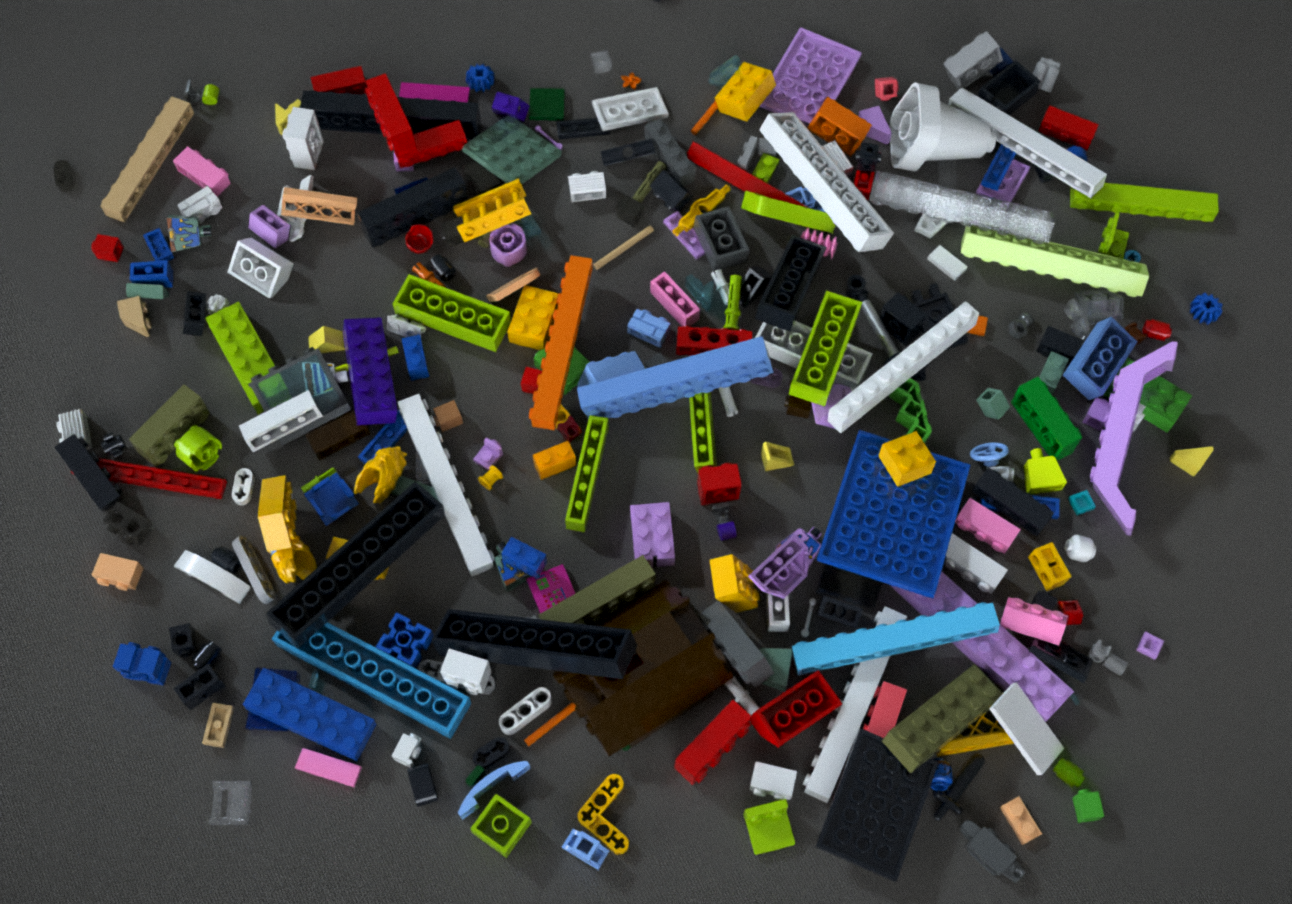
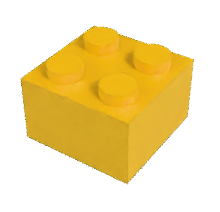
[879,431,936,487]

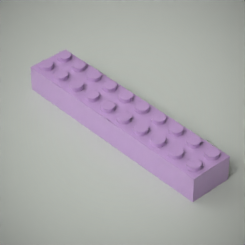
[890,571,1074,722]

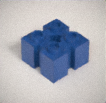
[376,612,434,669]
[113,642,171,685]

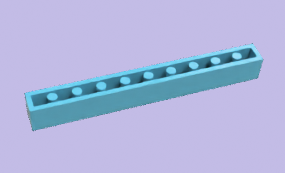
[792,602,1000,676]

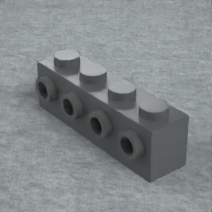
[645,118,696,186]

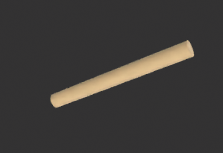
[593,225,654,270]

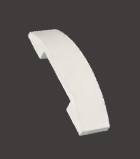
[174,550,251,604]

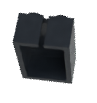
[977,60,1041,115]

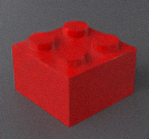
[697,463,741,505]

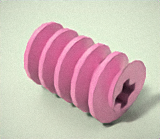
[801,227,838,260]

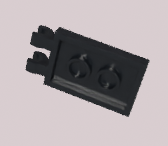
[911,283,968,351]

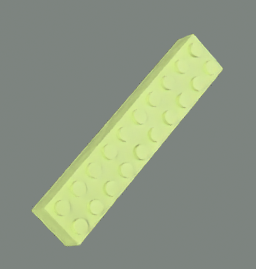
[961,222,1149,297]

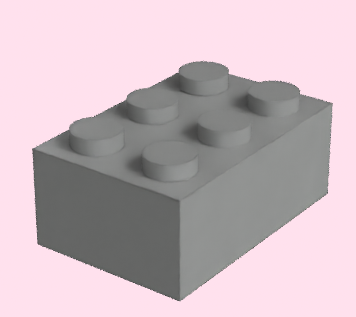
[943,31,1003,90]

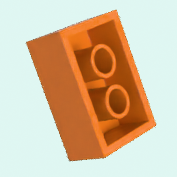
[807,96,872,157]

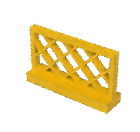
[936,693,1014,757]

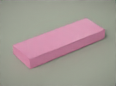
[295,748,362,788]

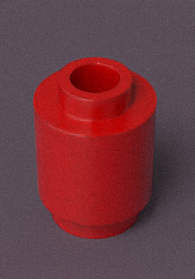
[1142,319,1172,342]

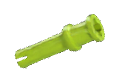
[723,275,742,330]

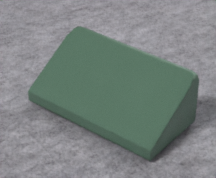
[126,283,169,299]

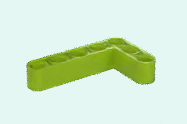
[741,191,836,233]

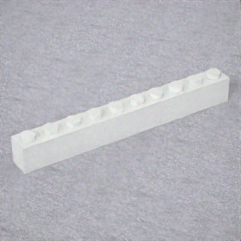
[948,88,1107,198]
[827,301,979,433]
[397,394,495,577]
[803,606,907,803]

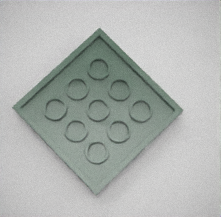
[462,116,562,184]

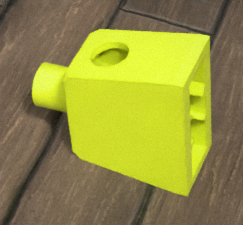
[1024,448,1067,495]

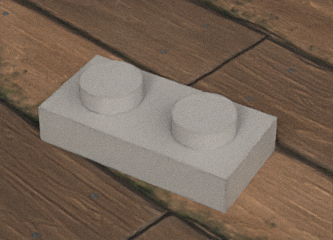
[737,136,757,171]

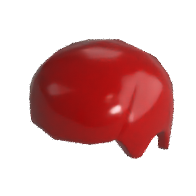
[405,224,434,254]

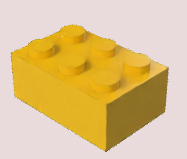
[715,62,776,122]
[507,285,559,350]
[710,554,759,613]

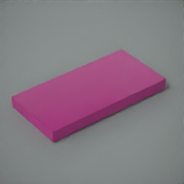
[399,82,470,102]

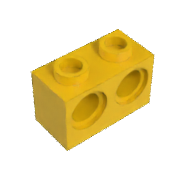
[1028,542,1072,591]

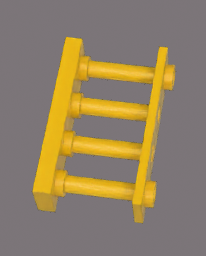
[453,178,531,242]

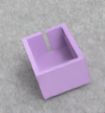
[630,502,675,567]

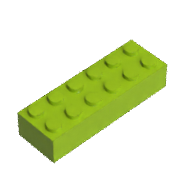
[393,274,511,352]
[789,291,862,406]
[205,301,292,415]

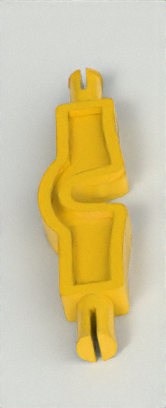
[672,185,731,236]

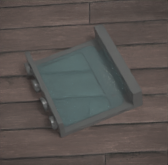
[248,347,351,445]

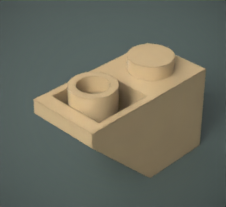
[117,296,152,337]

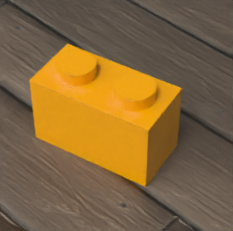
[533,441,576,480]

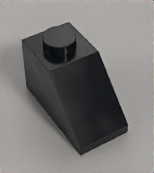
[739,266,772,308]

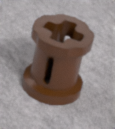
[1124,322,1147,346]

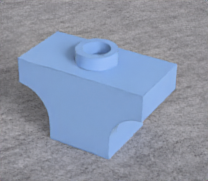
[562,829,610,870]

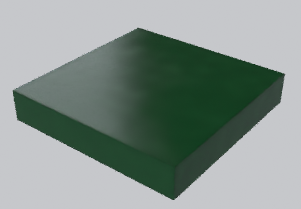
[529,88,565,121]

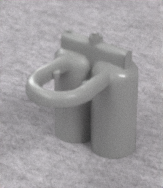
[1033,57,1061,93]

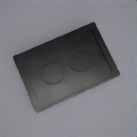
[1029,638,1093,683]

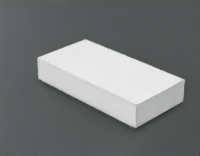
[927,245,967,281]

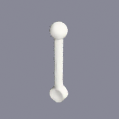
[801,598,817,638]

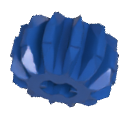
[466,63,495,93]
[1190,293,1223,325]

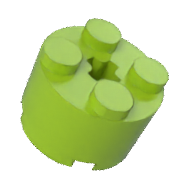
[174,425,222,471]

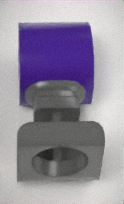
[711,502,737,541]

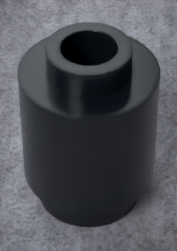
[430,254,456,281]
[211,546,241,573]
[192,641,222,670]

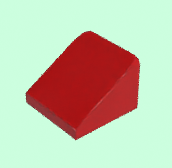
[1058,600,1083,625]

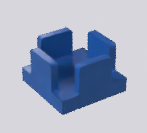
[303,472,359,526]

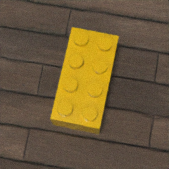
[258,475,297,552]

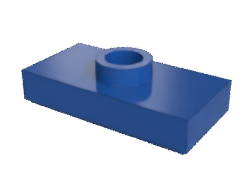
[143,228,174,261]

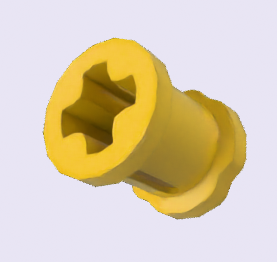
[478,465,503,491]

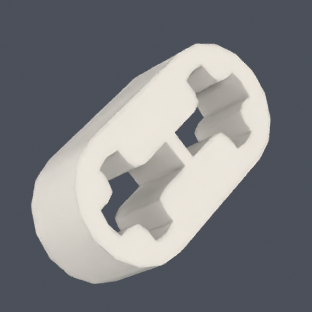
[232,468,255,506]

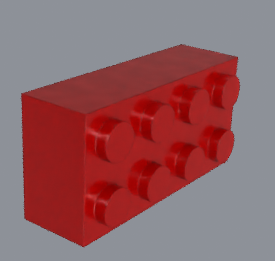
[365,73,416,157]
[674,700,752,785]

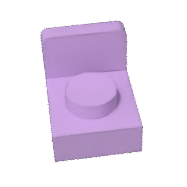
[473,438,503,471]

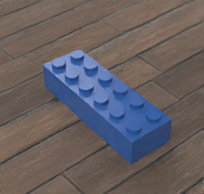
[243,667,376,762]

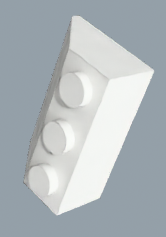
[227,238,294,299]

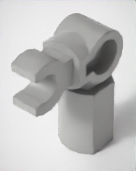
[1087,640,1128,675]

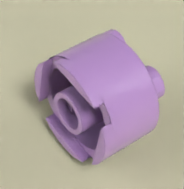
[489,223,527,267]

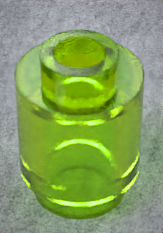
[1052,757,1086,788]

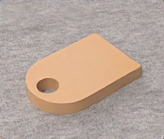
[486,268,541,302]

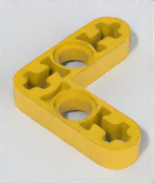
[577,774,629,855]

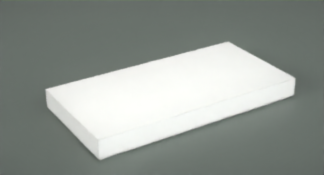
[592,87,669,131]
[989,682,1064,775]

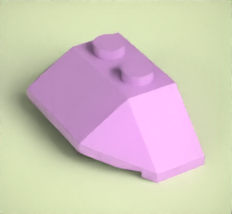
[748,533,808,599]

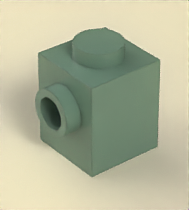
[976,388,1010,419]

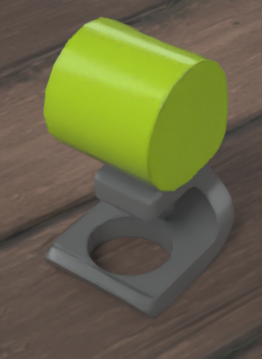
[184,80,220,105]

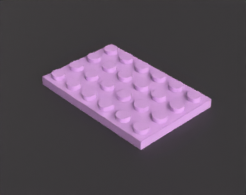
[759,27,862,127]

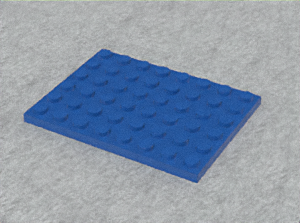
[816,430,970,599]

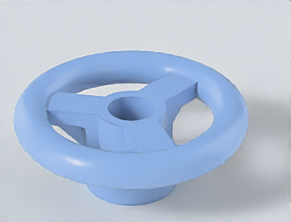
[970,442,1009,467]

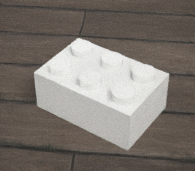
[283,107,324,170]

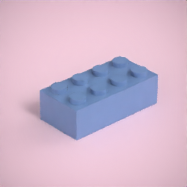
[1063,317,1137,400]

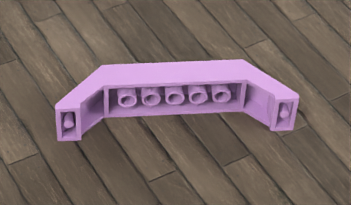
[1090,341,1178,536]

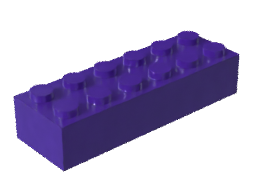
[342,317,397,426]

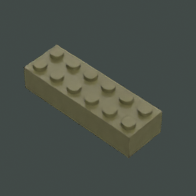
[538,555,656,625]
[882,664,1002,773]

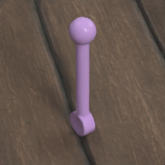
[535,125,562,150]

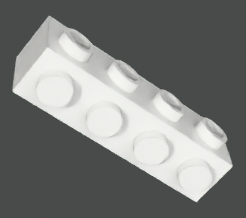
[239,390,323,452]

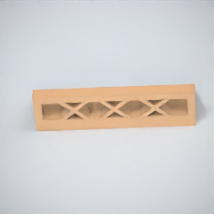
[281,187,357,225]

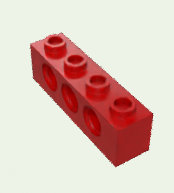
[676,325,752,356]

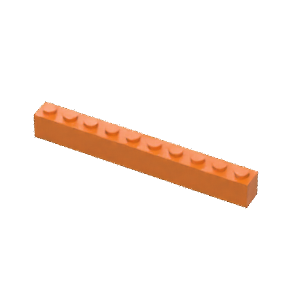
[529,255,593,430]

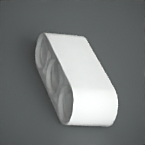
[499,687,552,735]

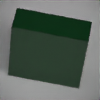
[465,765,486,789]

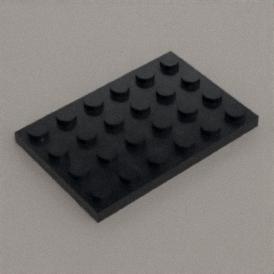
[815,728,939,882]

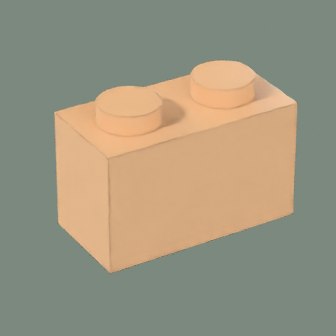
[92,553,144,591]

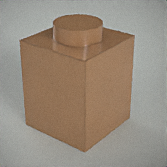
[433,400,463,432]

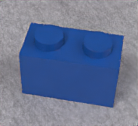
[130,260,173,288]
[401,335,429,381]
[501,537,547,579]

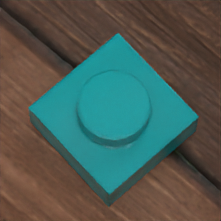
[1068,490,1096,516]

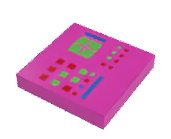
[526,564,575,614]

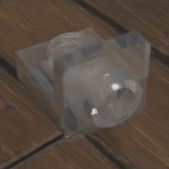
[591,50,612,74]

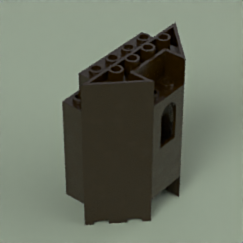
[552,579,734,757]

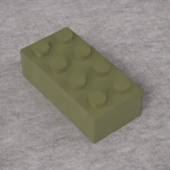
[129,384,210,468]

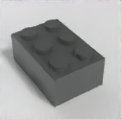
[693,206,749,271]

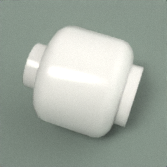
[1064,535,1096,562]

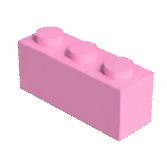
[173,147,231,197]
[650,271,700,326]
[955,498,1021,554]
[1000,597,1068,645]

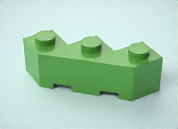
[889,378,932,444]

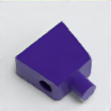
[492,91,529,122]

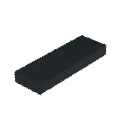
[557,118,610,140]

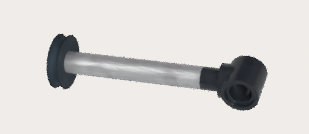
[846,275,902,366]

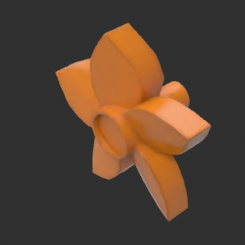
[621,72,642,90]

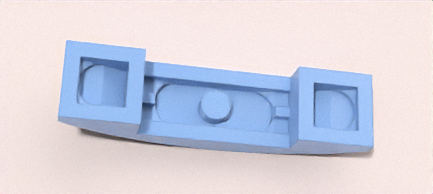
[458,761,530,820]

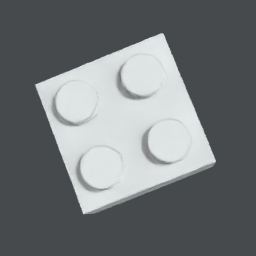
[440,649,492,695]

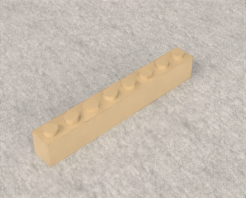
[101,96,194,223]

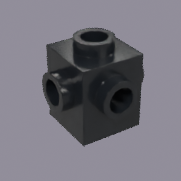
[855,143,882,172]

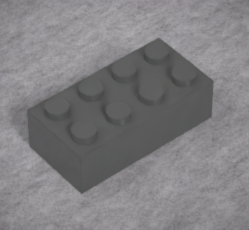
[699,601,774,688]

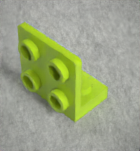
[1098,212,1129,259]
[743,799,795,855]

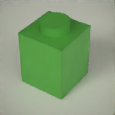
[1072,789,1104,823]

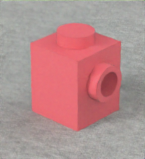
[875,77,899,101]

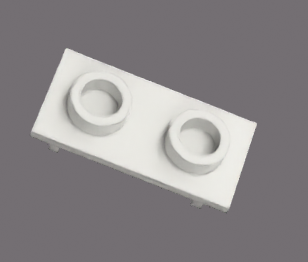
[387,314,426,337]

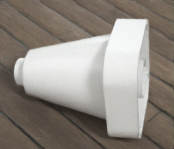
[890,83,996,172]

